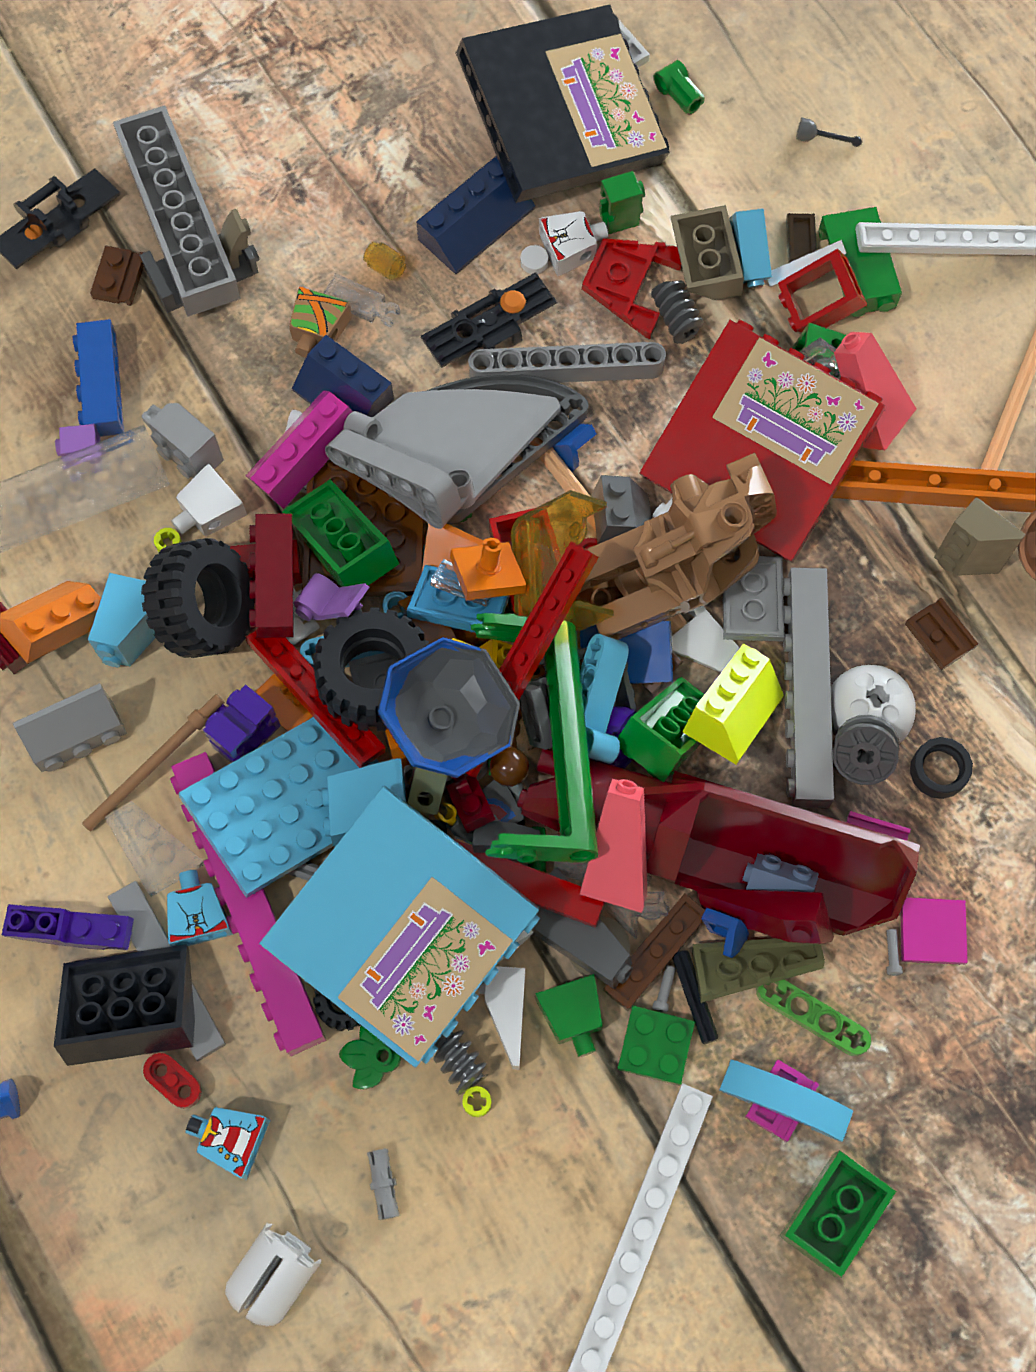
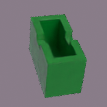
[599,171,645,235]

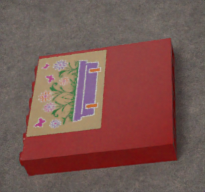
[639,319,885,563]

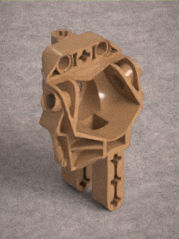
[582,453,777,640]

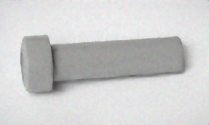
[886,929,903,976]
[652,966,676,1012]

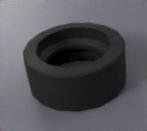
[910,737,973,799]

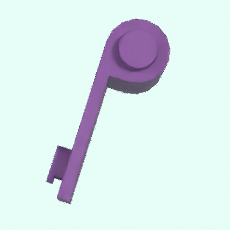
[293,573,369,621]

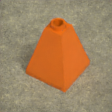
[422,523,484,571]

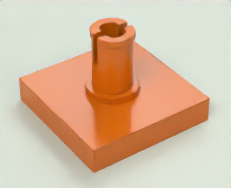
[450,538,526,601]

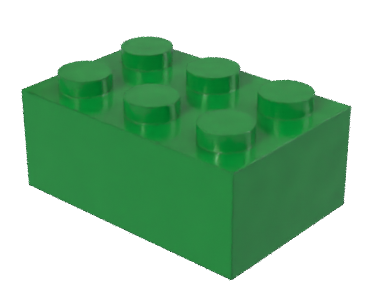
[779,1151,897,1278]

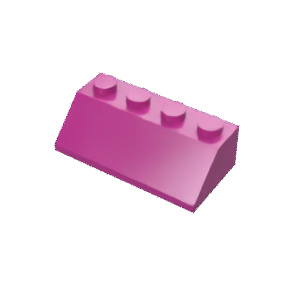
[245,391,353,509]

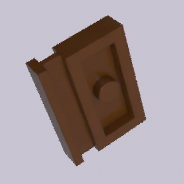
[90,245,144,306]
[905,598,978,671]

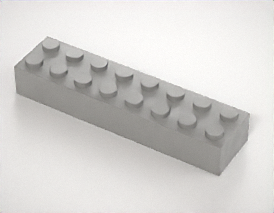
[113,105,241,317]

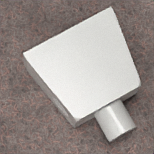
[171,464,247,536]

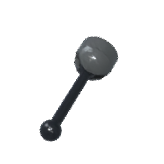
[796,117,862,147]

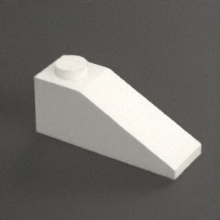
[479,966,525,1070]

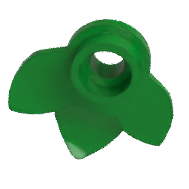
[339,1025,402,1089]

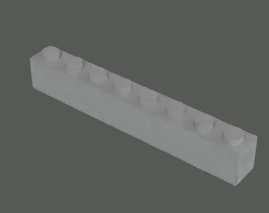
[783,568,834,808]

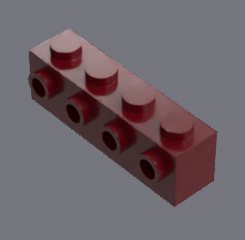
[249,514,294,638]

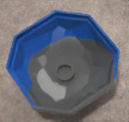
[378,637,520,778]

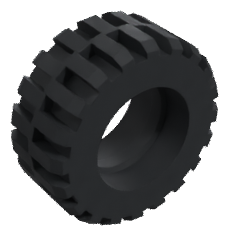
[141,538,255,658]
[313,608,429,731]

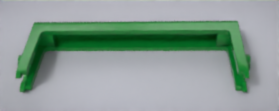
[471,613,599,863]

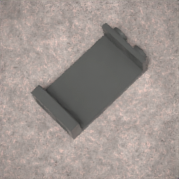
[140,234,260,313]
[519,658,637,750]

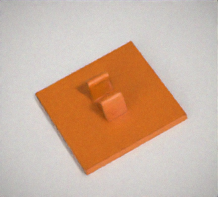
[255,674,313,731]

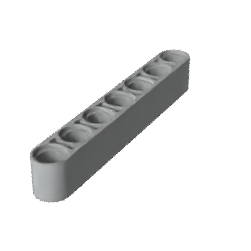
[468,342,666,383]

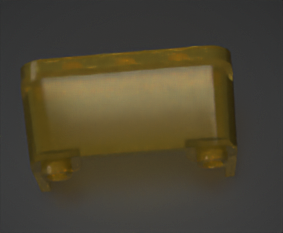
[511,490,614,631]

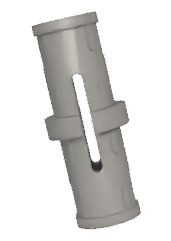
[367,1149,400,1220]

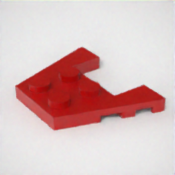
[582,238,682,339]

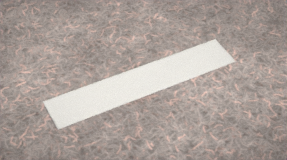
[768,240,846,287]

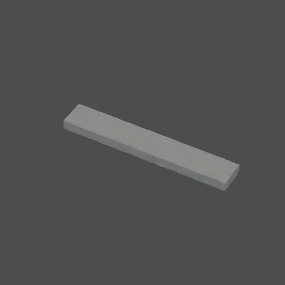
[108,880,226,1061]

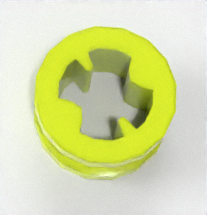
[154,528,182,553]
[462,1086,492,1117]

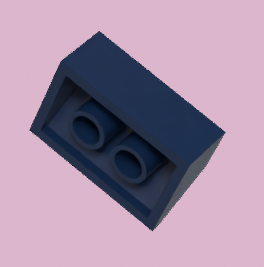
[292,335,394,417]

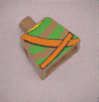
[289,286,352,358]

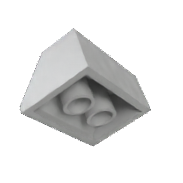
[13,683,127,772]

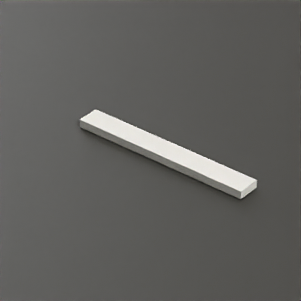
[855,222,1036,255]

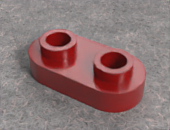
[143,1053,202,1109]

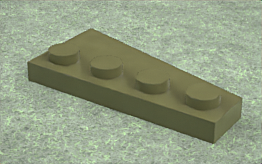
[692,938,825,1003]

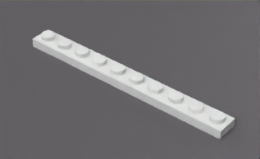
[568,1083,713,1372]

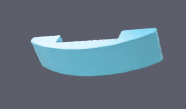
[719,1060,853,1142]

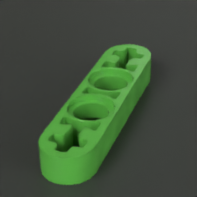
[756,979,871,1056]

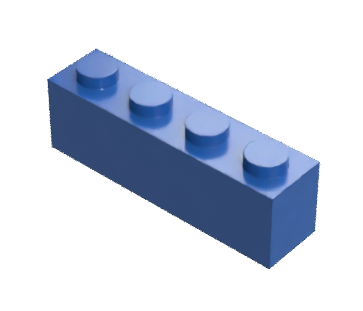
[73,319,124,437]

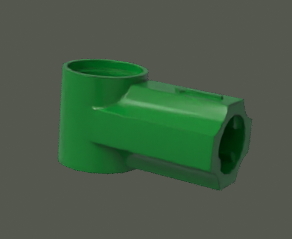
[653,60,705,115]

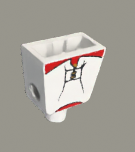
[539,211,608,277]

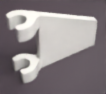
[672,606,739,673]

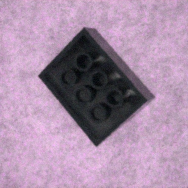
[54,944,195,1066]

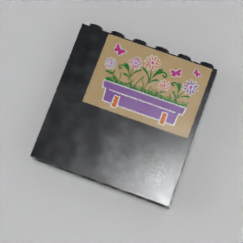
[456,4,670,203]

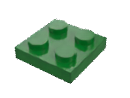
[617,1005,695,1086]

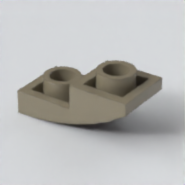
[220,209,251,269]

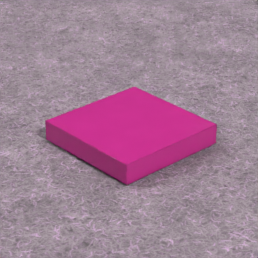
[900,898,968,965]

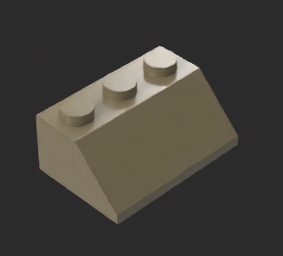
[671,205,743,300]
[934,497,1026,576]

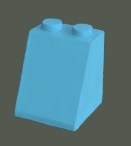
[88,573,155,668]
[322,758,406,847]

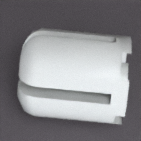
[225,1223,321,1326]

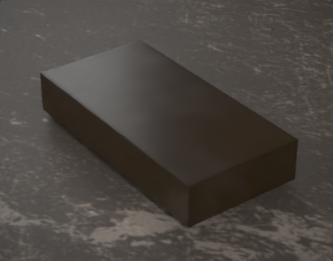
[786,213,817,263]

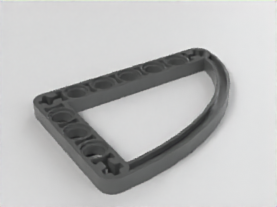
[426,374,589,525]

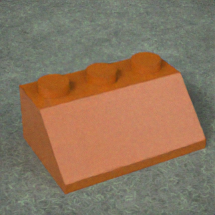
[0,581,101,664]

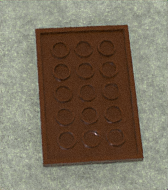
[302,459,424,597]

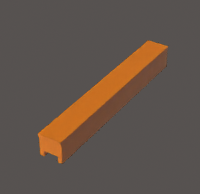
[832,460,1036,513]

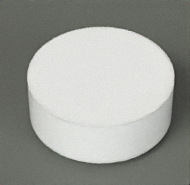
[520,245,548,274]

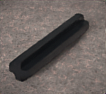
[672,950,719,1044]

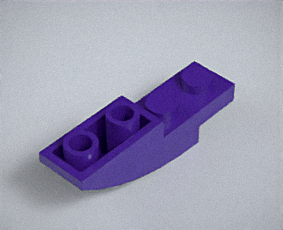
[2,904,134,950]

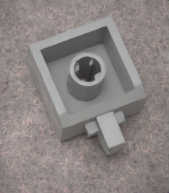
[141,403,224,479]

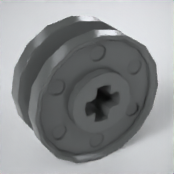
[833,715,900,785]

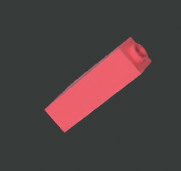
[834,332,917,451]
[580,779,648,913]

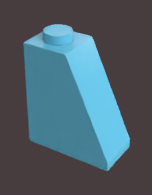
[729,208,772,288]

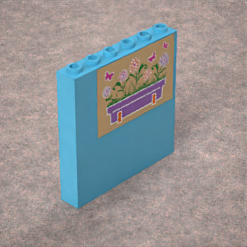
[259,786,540,1068]

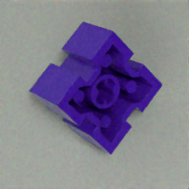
[203,684,281,763]

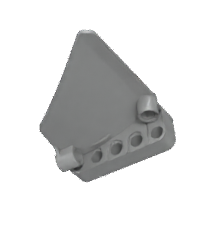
[325,389,561,529]

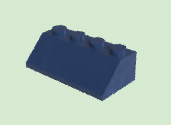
[416,156,535,275]

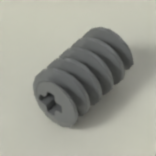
[651,280,704,344]
[433,1030,488,1095]

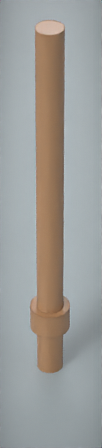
[82,694,225,831]

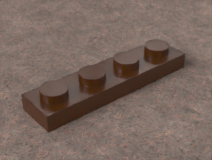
[603,893,705,1011]

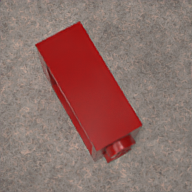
[778,248,867,334]

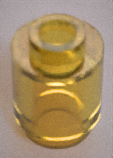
[363,241,406,280]

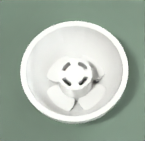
[831,665,916,751]

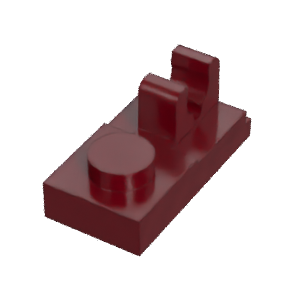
[446,774,496,833]

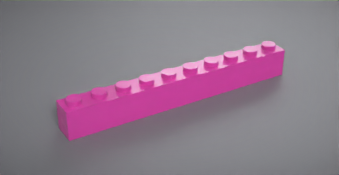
[170,752,326,1056]

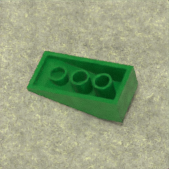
[282,479,399,587]
[618,677,705,782]

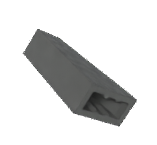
[532,868,633,989]

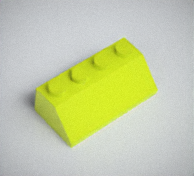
[683,643,784,765]

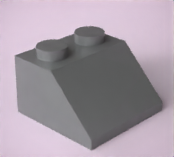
[592,475,652,544]

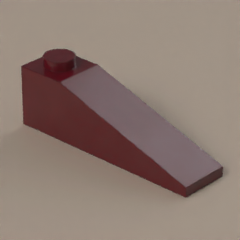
[697,888,834,944]

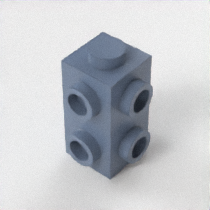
[742,853,819,892]

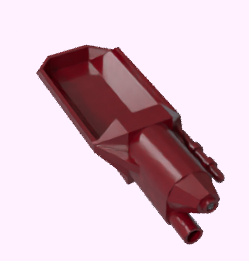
[517,749,920,936]

